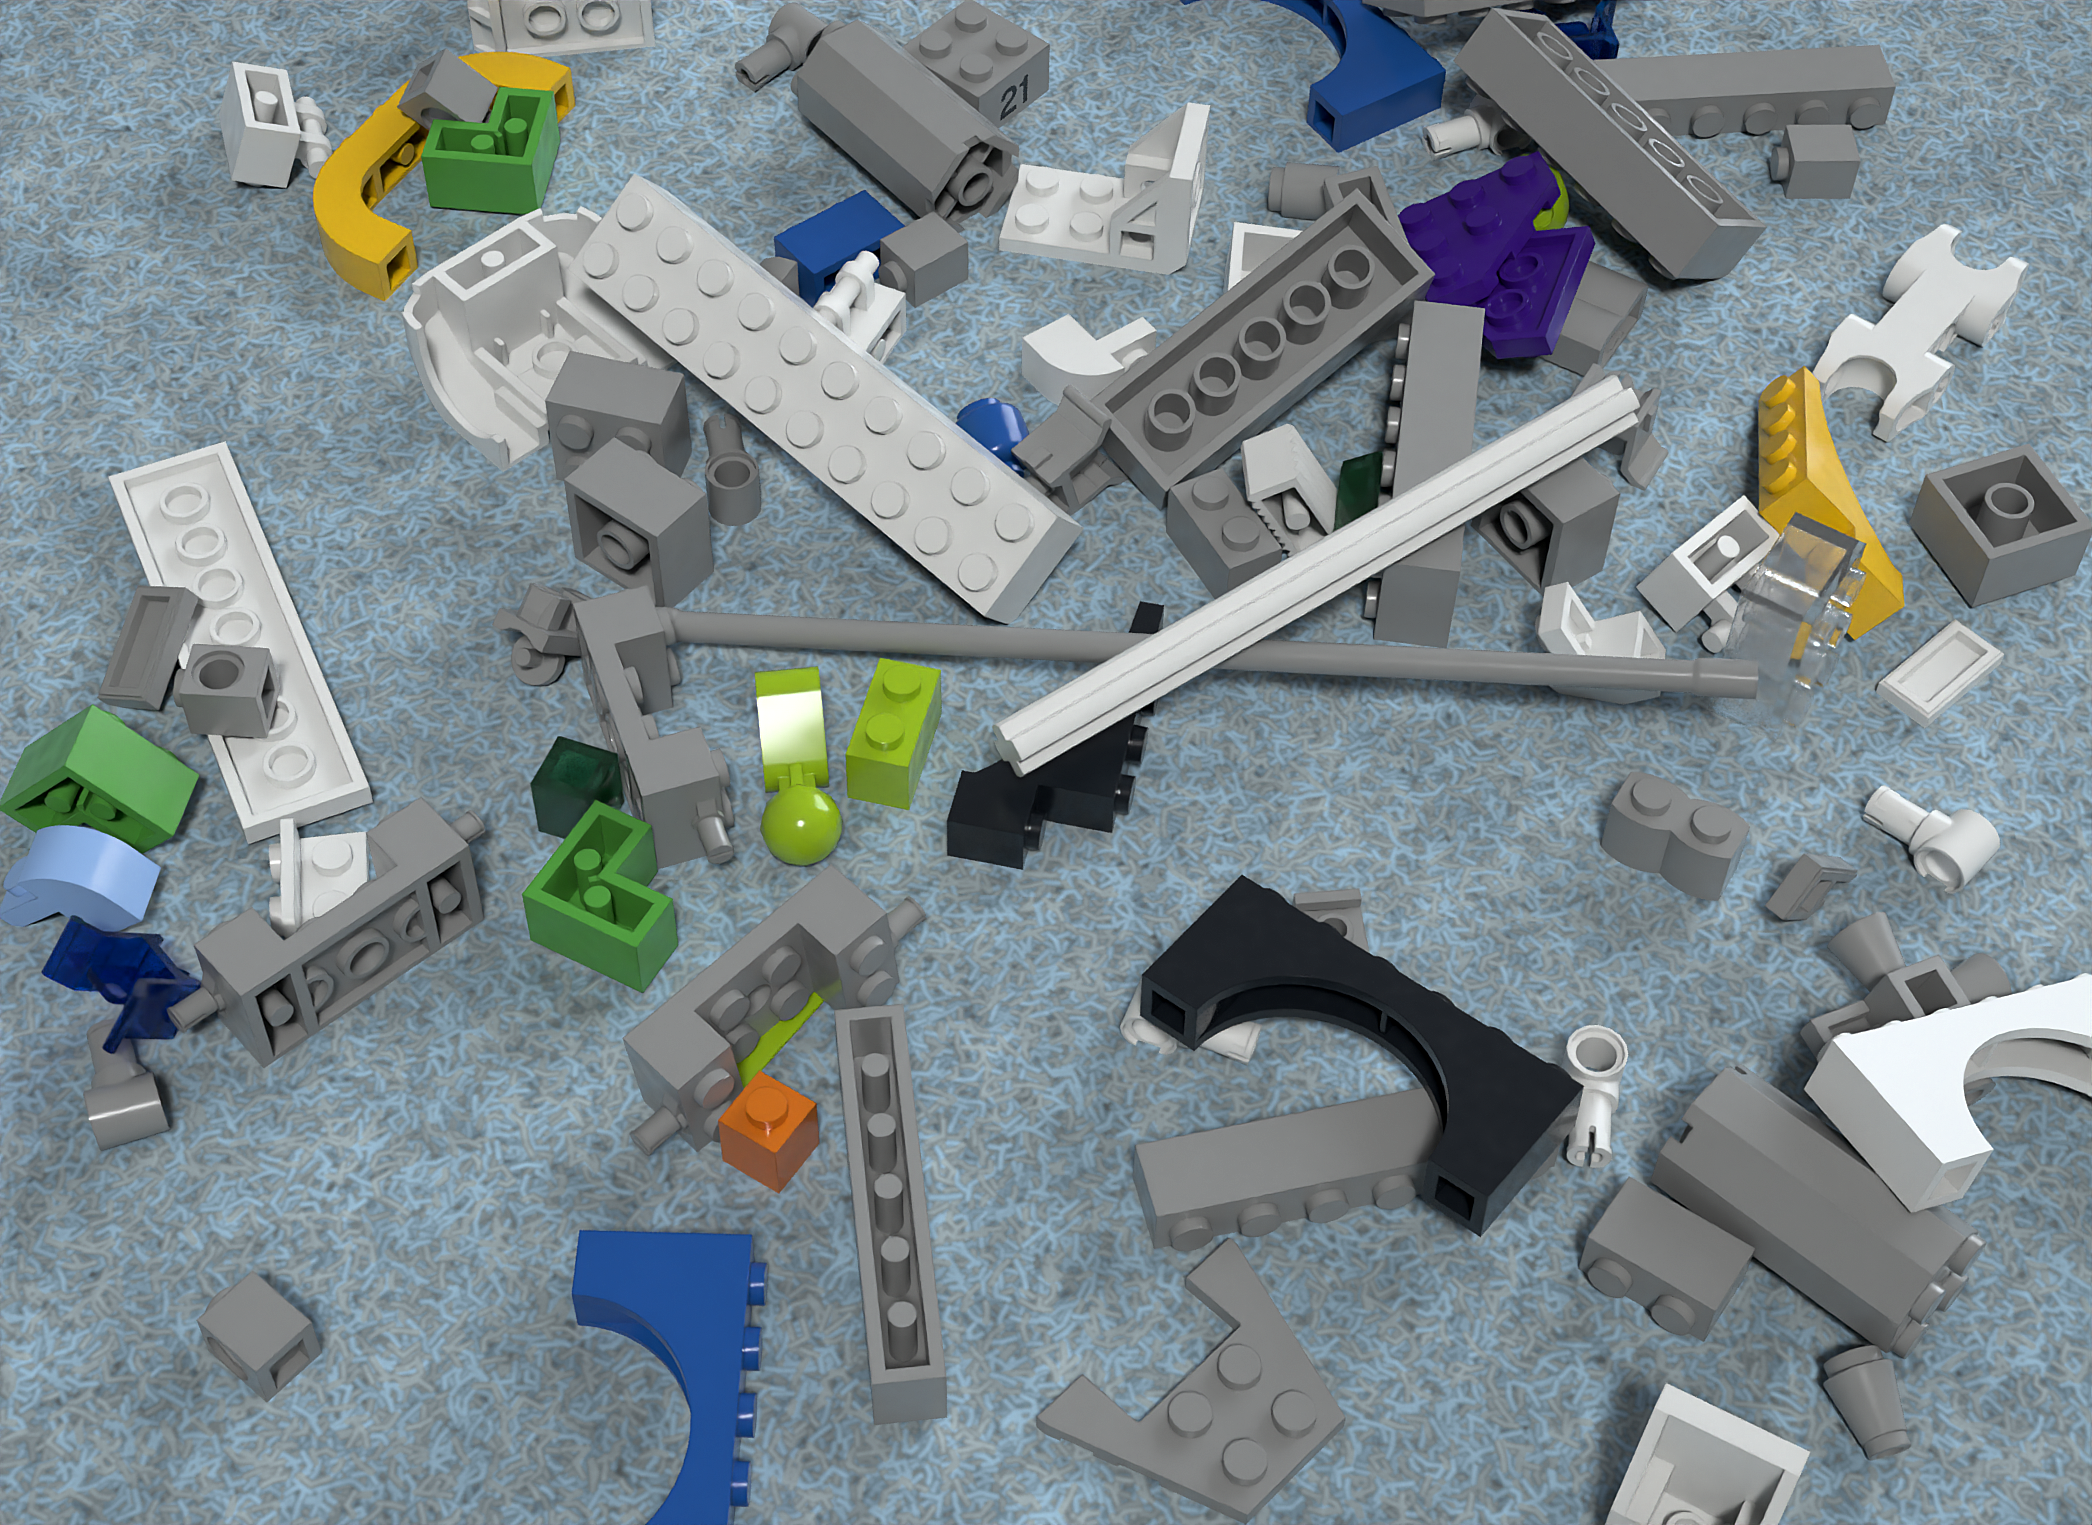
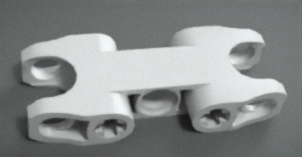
[1812,224,2029,442]

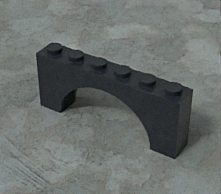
[1140,875,1584,1237]

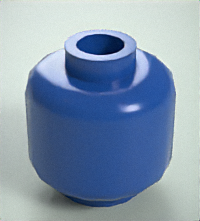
[955,398,1030,478]

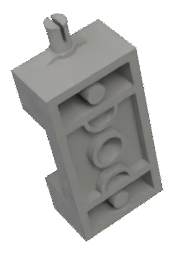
[573,585,734,870]
[167,797,486,1068]
[622,864,926,1156]

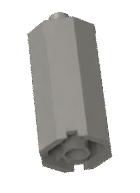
[790,19,1019,233]
[1650,1064,1987,1359]

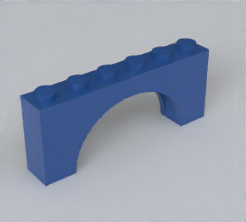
[1180,0,1446,153]
[572,1230,768,1525]

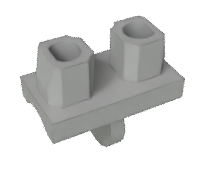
[492,583,592,686]

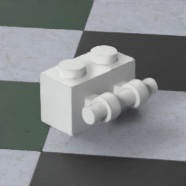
[219,61,333,188]
[813,251,906,365]
[1636,495,1793,653]

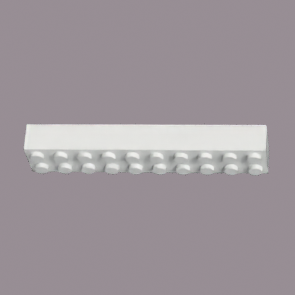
[567,173,1084,625]

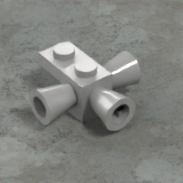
[1800,912,2012,1107]

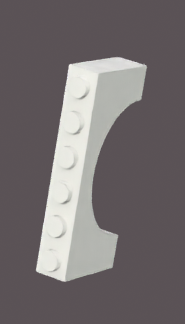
[1804,973,2092,1213]

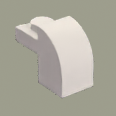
[1022,314,1157,406]
[1535,582,1666,705]

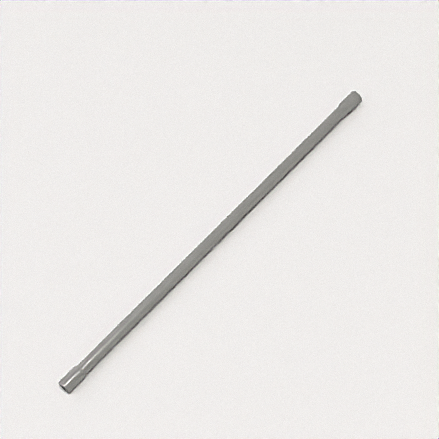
[655,607,1758,699]

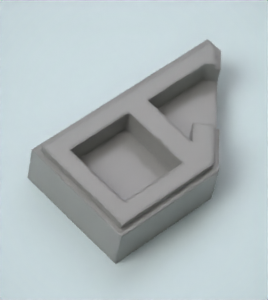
[1765,853,1858,921]

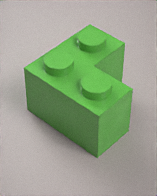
[421,87,560,214]
[0,704,199,853]
[522,800,679,993]

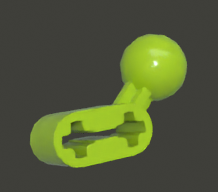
[754,666,843,867]

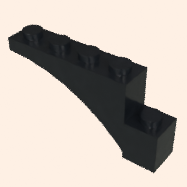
[947,601,1164,870]

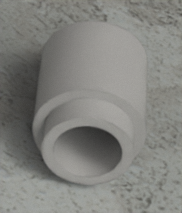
[1268,162,1341,220]

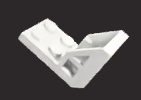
[467,0,655,57]
[999,102,1210,275]
[1605,1383,1810,1525]

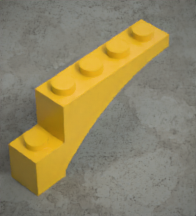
[1758,366,1905,640]

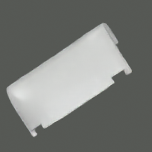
[402,206,678,472]

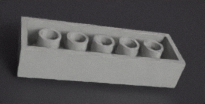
[1453,8,1767,280]
[1090,188,1435,511]
[1364,300,1485,648]

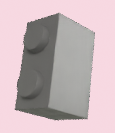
[1166,468,1283,599]
[1578,1176,1755,1342]

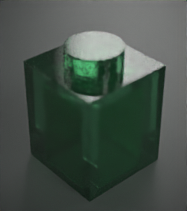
[530,736,624,839]

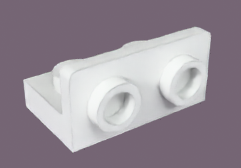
[269,818,370,939]

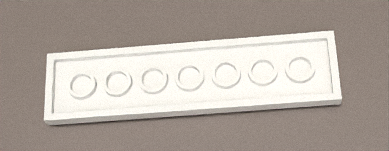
[108,441,373,844]

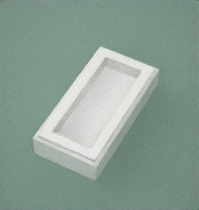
[1876,619,2004,728]

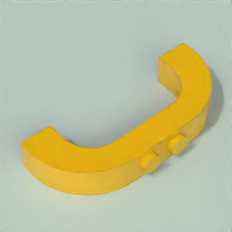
[313,52,576,301]

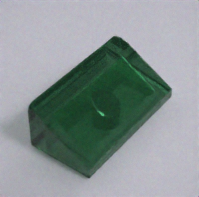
[1333,451,1383,583]

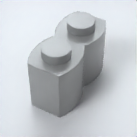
[1538,261,1649,376]
[1600,772,1750,901]

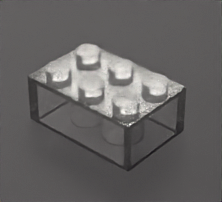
[1708,512,1867,743]

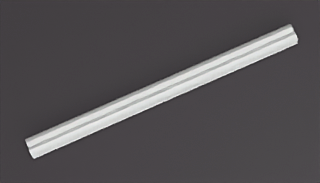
[992,375,1640,777]

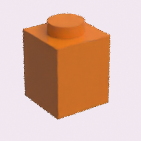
[718,1070,819,1193]

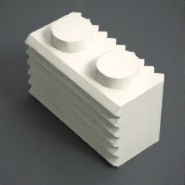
[1240,424,1346,557]

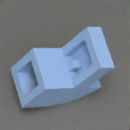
[0,825,161,936]

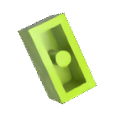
[845,658,942,810]

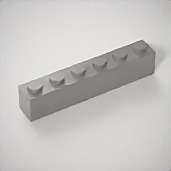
[1593,45,1896,137]
[834,1004,947,1425]
[1133,1087,1561,1251]

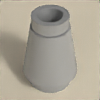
[1823,1345,1911,1461]

